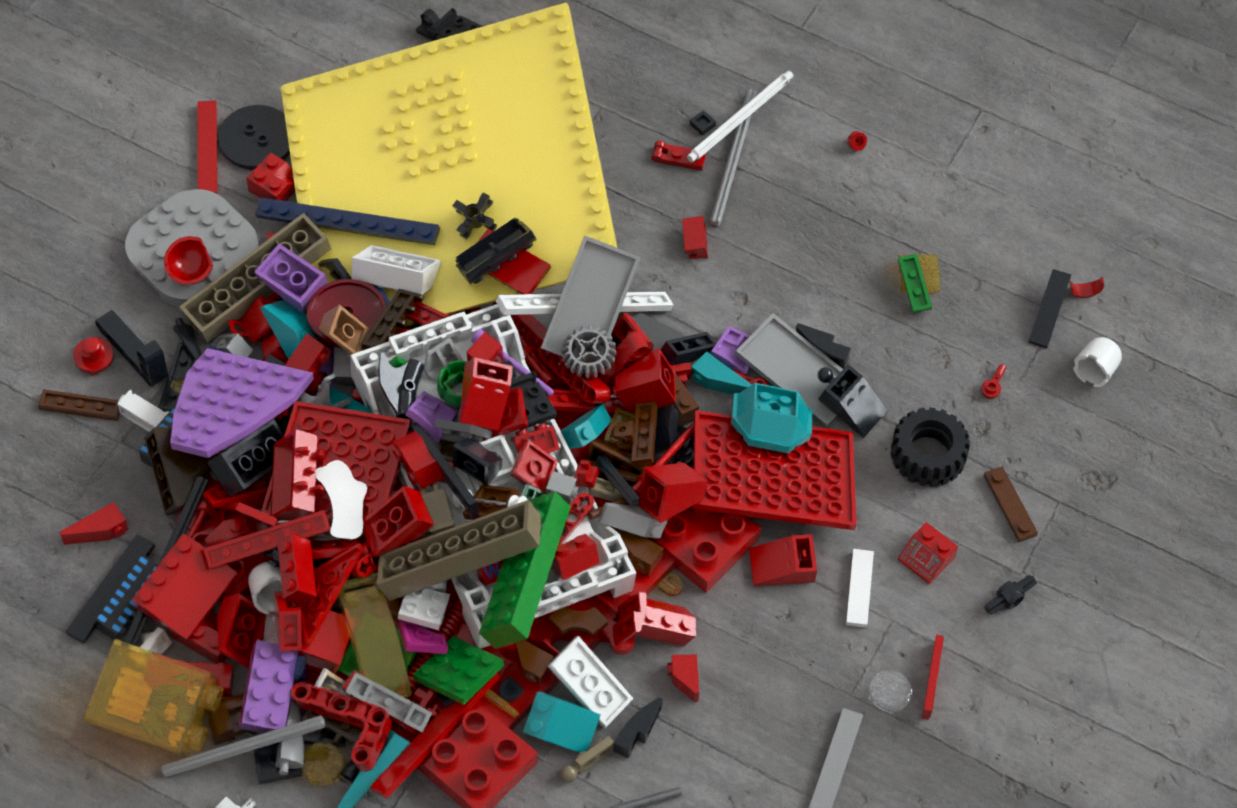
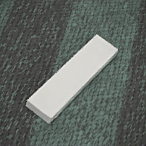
[846,549,874,628]

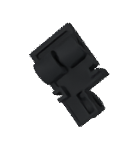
[416,8,483,41]
[501,361,557,431]

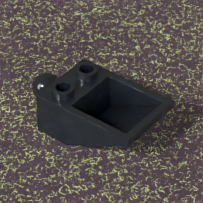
[817,364,888,438]

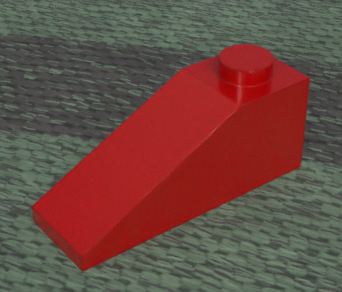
[59,502,129,545]

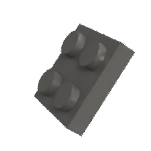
[435,419,492,441]

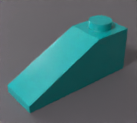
[691,352,752,395]
[561,403,612,449]

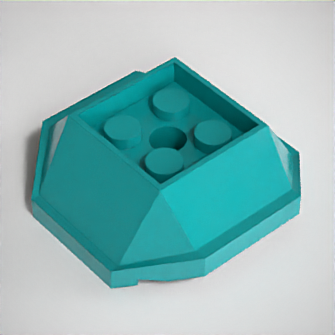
[731,383,812,453]

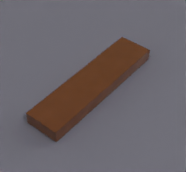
[38,389,120,421]

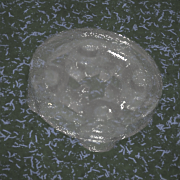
[868,670,912,714]

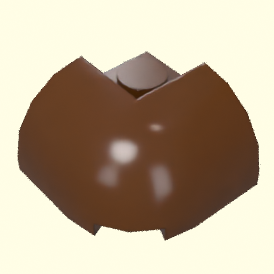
[209,693,249,745]

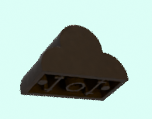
[144,427,212,516]

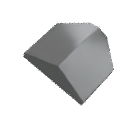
[424,337,463,382]

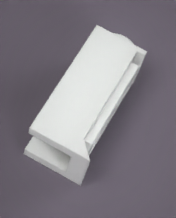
[118,390,170,432]

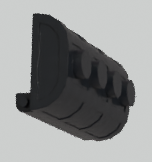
[455,217,537,285]

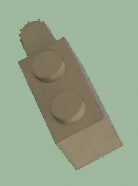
[420,482,455,536]

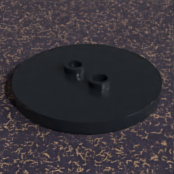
[218,105,290,170]

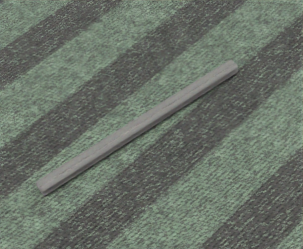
[710,89,757,226]

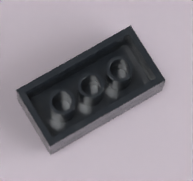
[207,419,284,497]

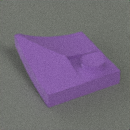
[711,326,750,375]
[406,391,459,443]

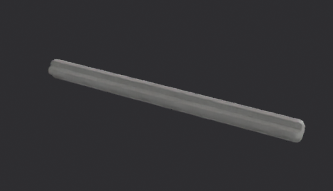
[161,716,325,777]

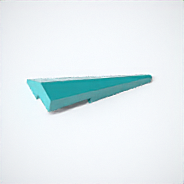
[337,729,410,808]

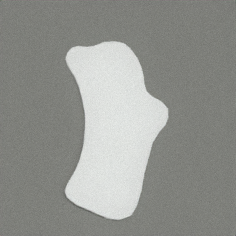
[316,460,367,539]

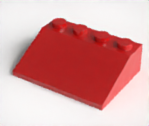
[132,534,238,641]

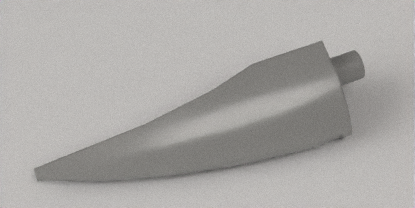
[276,687,304,775]

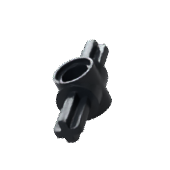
[984,575,1037,615]

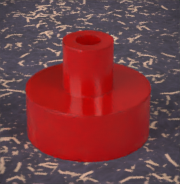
[847,131,867,151]

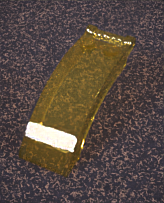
[338,572,411,698]

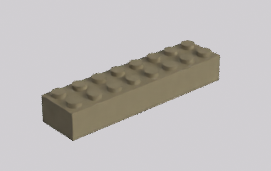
[179,213,331,343]
[377,500,541,601]

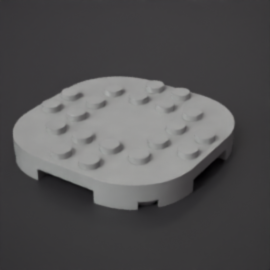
[125,189,259,307]

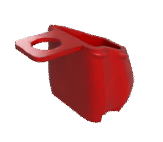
[228,296,276,343]

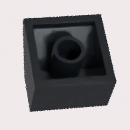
[453,437,502,487]

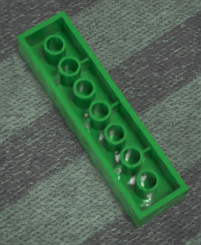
[479,491,571,649]

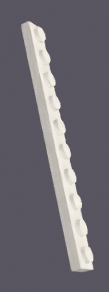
[496,292,673,315]

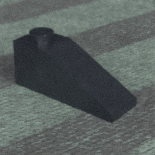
[661,332,717,365]

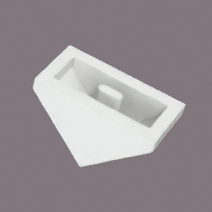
[314,668,350,696]

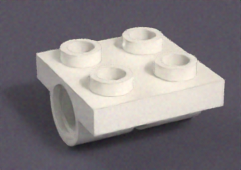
[398,588,450,630]

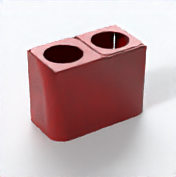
[466,331,503,363]

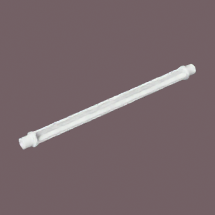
[687,71,793,162]

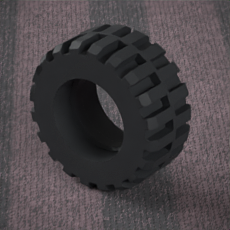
[890,407,970,487]

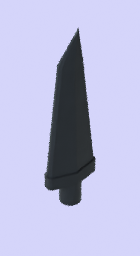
[173,318,202,361]

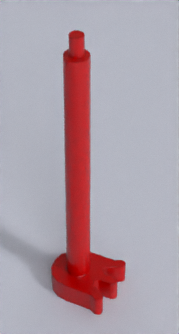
[187,502,220,538]

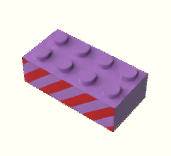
[238,640,299,733]

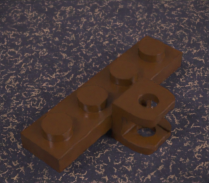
[614,401,658,467]

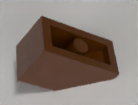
[515,640,554,684]

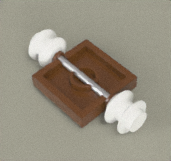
[452,484,527,520]

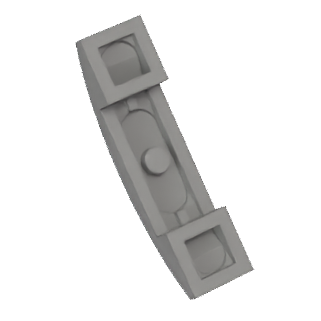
[345,672,432,732]

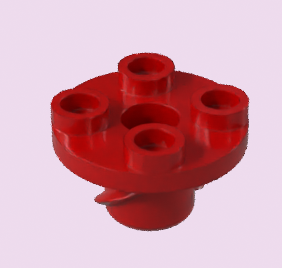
[73,337,114,375]

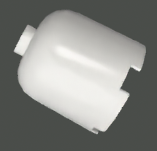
[1073,337,1122,387]
[248,562,282,614]

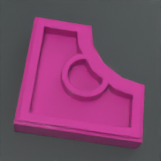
[398,619,448,654]

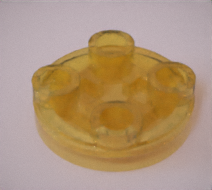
[301,742,344,785]

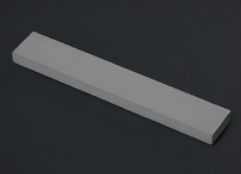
[809,708,863,808]

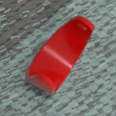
[1069,277,1104,298]

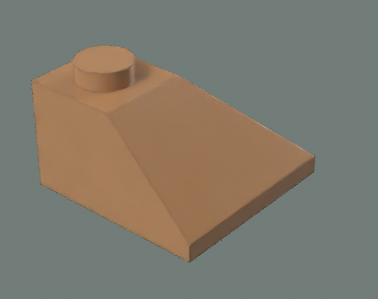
[319,304,369,355]

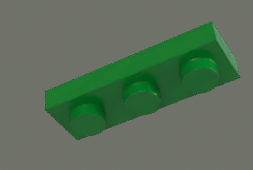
[897,254,932,314]

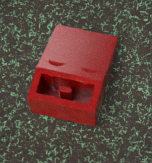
[459,357,513,432]
[749,534,817,586]

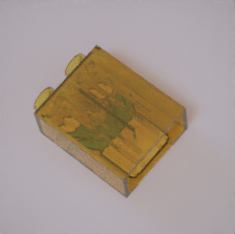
[83,639,223,758]

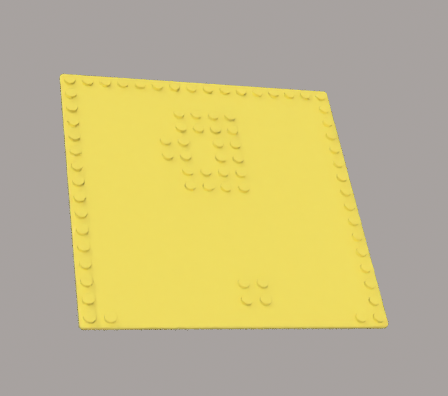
[281,3,617,329]

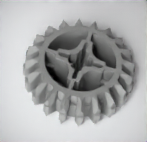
[561,325,616,379]

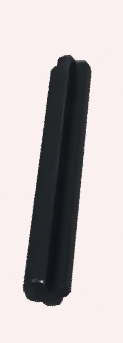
[596,455,640,506]

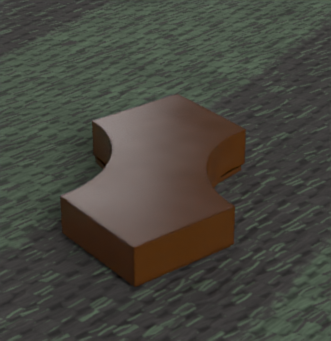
[549,606,608,637]

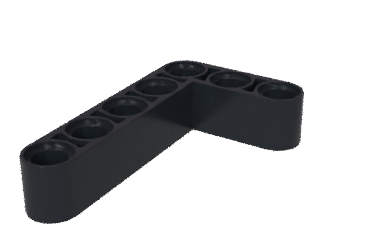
[95,310,168,387]

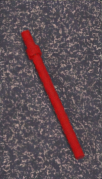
[632,424,694,494]

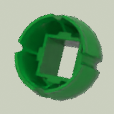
[436,360,468,410]

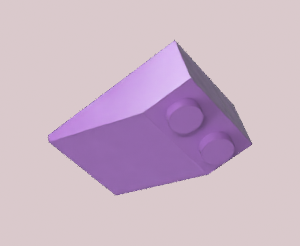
[254,244,328,314]

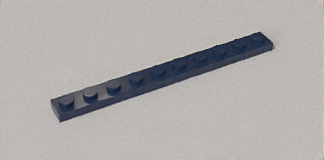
[255,198,440,245]

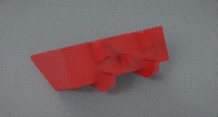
[271,430,325,521]

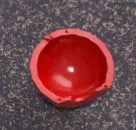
[163,236,214,286]

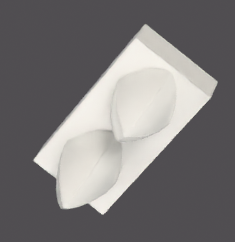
[130,627,172,671]

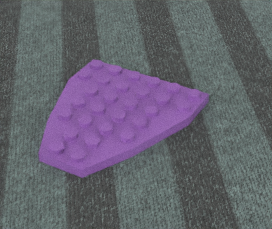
[170,348,314,458]

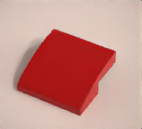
[613,592,647,646]

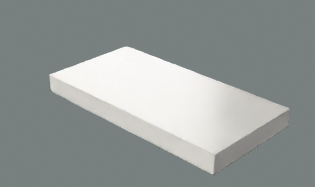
[548,636,634,728]

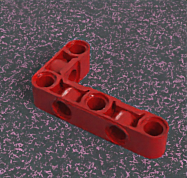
[291,682,392,772]

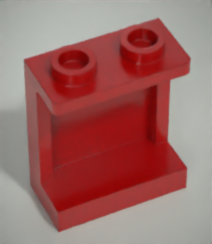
[274,591,302,652]

